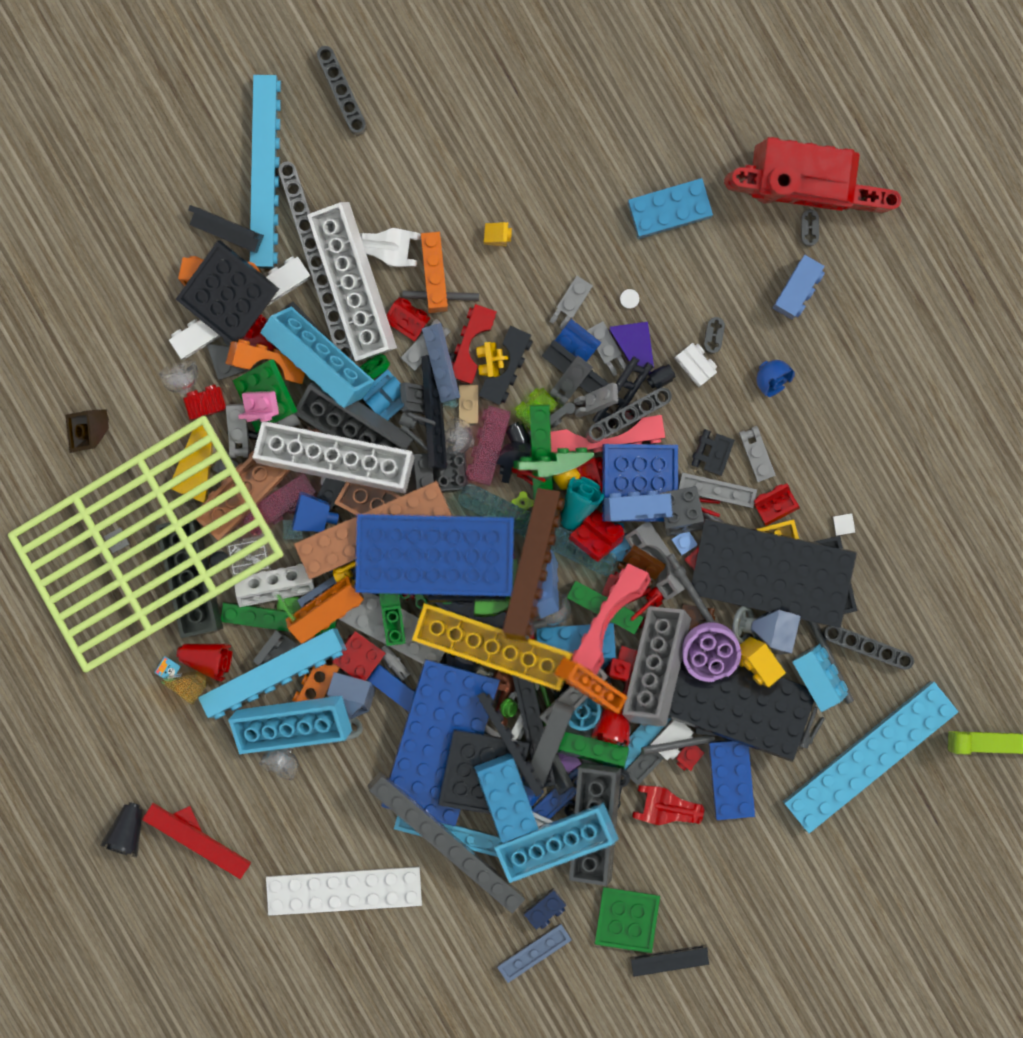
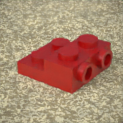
[569,510,625,562]

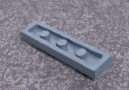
[422,323,460,403]
[497,924,572,983]

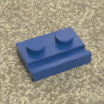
[555,319,601,362]

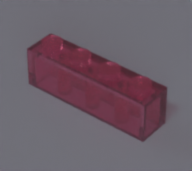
[466,406,511,486]
[243,473,317,536]

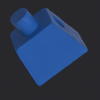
[291,491,339,532]

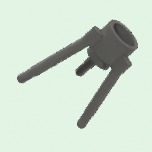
[399,412,446,451]
[799,707,825,749]

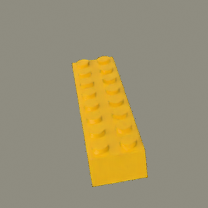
[412,603,573,691]

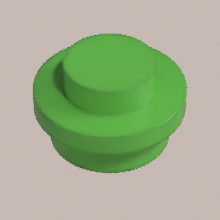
[500,698,518,717]

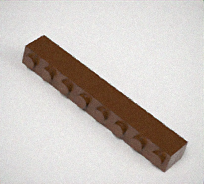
[502,488,565,642]

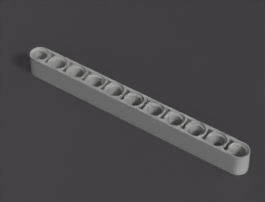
[279,161,354,360]

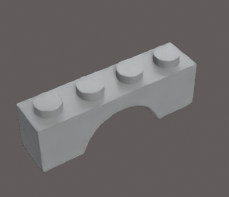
[624,521,686,601]

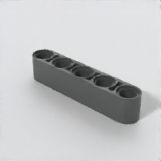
[317,46,366,136]
[585,387,672,443]
[823,625,914,670]
[523,700,574,790]

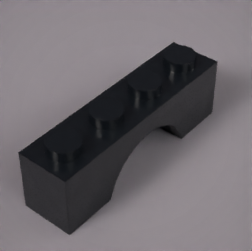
[479,325,533,406]

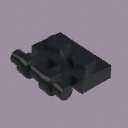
[691,429,735,476]

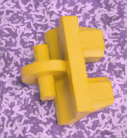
[476,342,509,378]

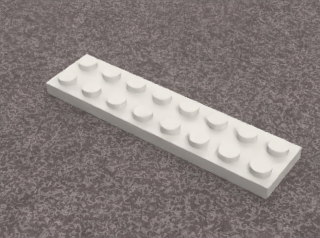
[266,867,422,916]

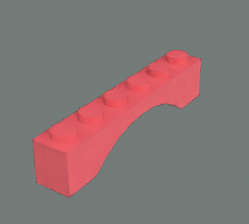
[551,415,665,453]
[572,564,651,675]

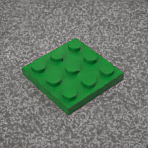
[232,359,298,433]
[594,887,660,953]

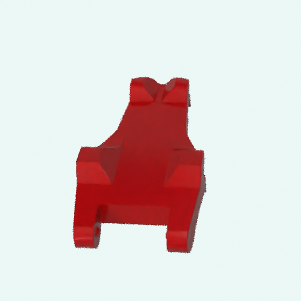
[632,785,705,825]

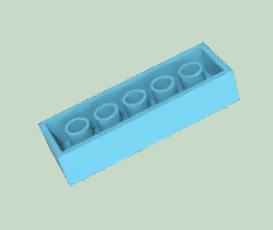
[260,306,374,408]
[229,695,352,754]
[494,803,619,883]

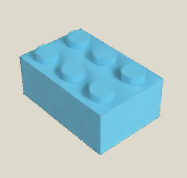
[793,644,848,712]

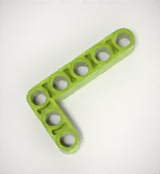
[948,731,1023,754]

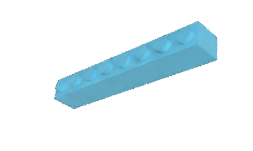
[198,629,347,720]

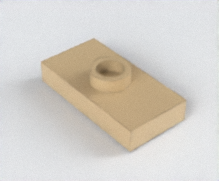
[459,385,479,424]

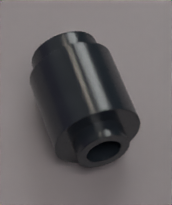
[646,364,676,389]
[506,422,530,444]

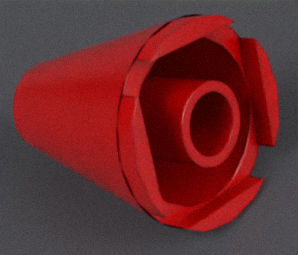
[177,644,232,682]
[591,692,630,747]

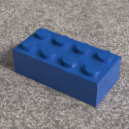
[708,740,755,820]

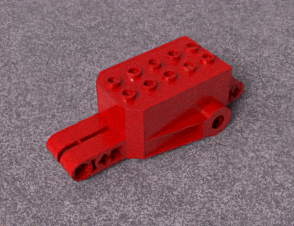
[724,137,901,213]

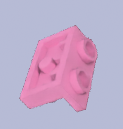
[238,391,279,422]

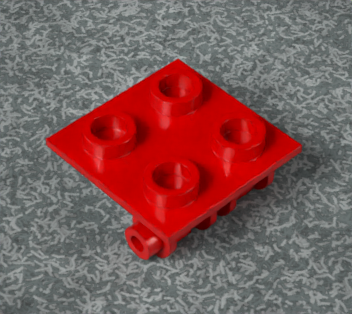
[332,631,386,681]

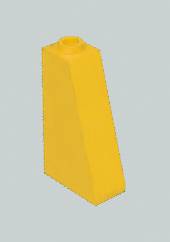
[171,425,213,503]

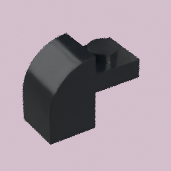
[497,442,532,484]

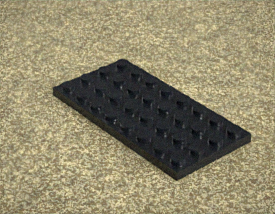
[692,519,857,628]
[668,658,814,762]

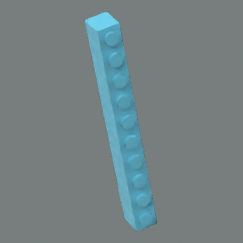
[250,75,281,269]

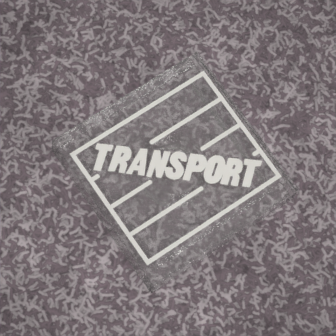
[227,535,271,577]

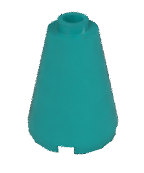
[560,477,604,530]

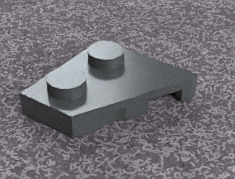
[207,344,255,380]

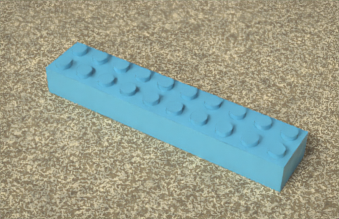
[783,681,959,833]

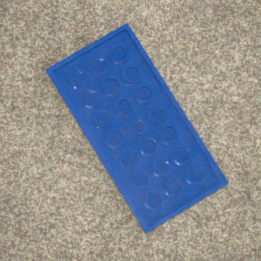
[355,514,514,596]
[381,659,500,826]

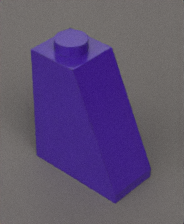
[609,322,654,373]

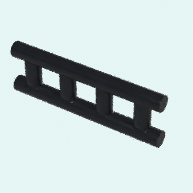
[592,356,653,429]

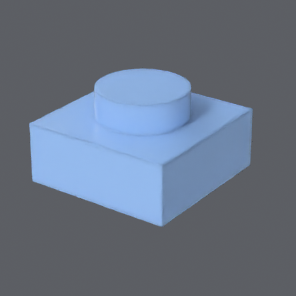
[671,532,698,555]

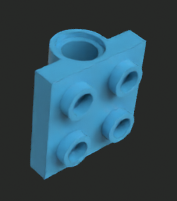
[363,369,404,421]

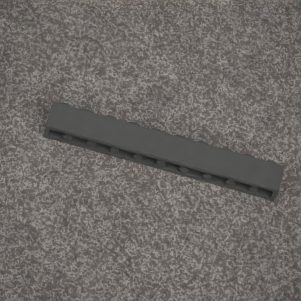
[367,771,525,914]

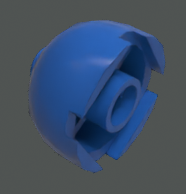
[756,360,795,397]

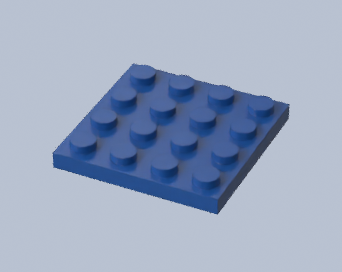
[602,444,678,522]

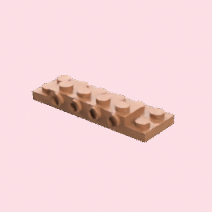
[196,450,291,541]

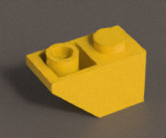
[484,222,512,246]

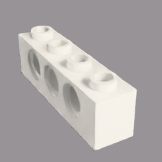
[234,564,314,607]

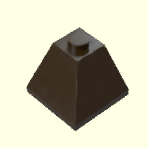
[65,409,109,453]

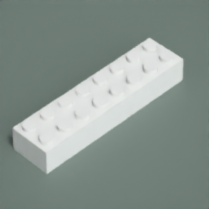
[307,202,397,361]
[253,421,415,494]

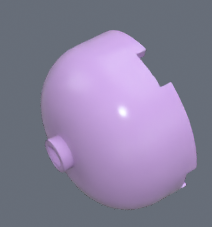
[682,622,741,682]

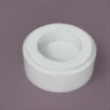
[620,289,639,309]

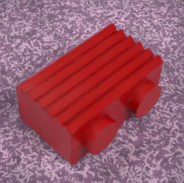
[183,384,227,421]

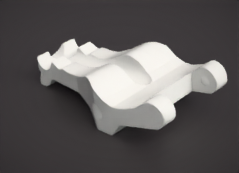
[360,228,421,267]

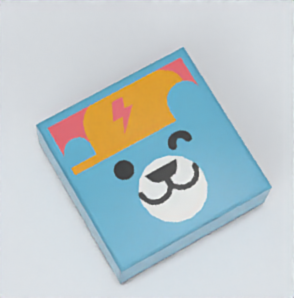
[155,656,181,682]

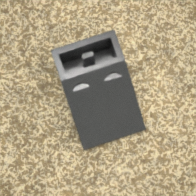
[407,451,469,494]

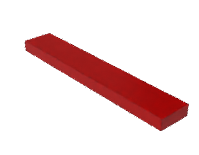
[142,803,251,879]

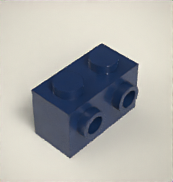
[524,888,566,930]

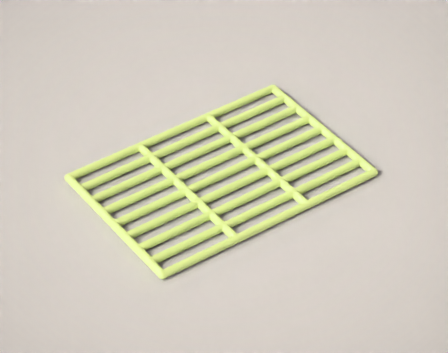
[8,416,283,673]

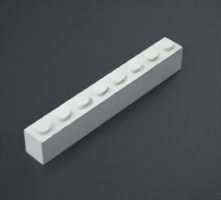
[169,256,312,361]

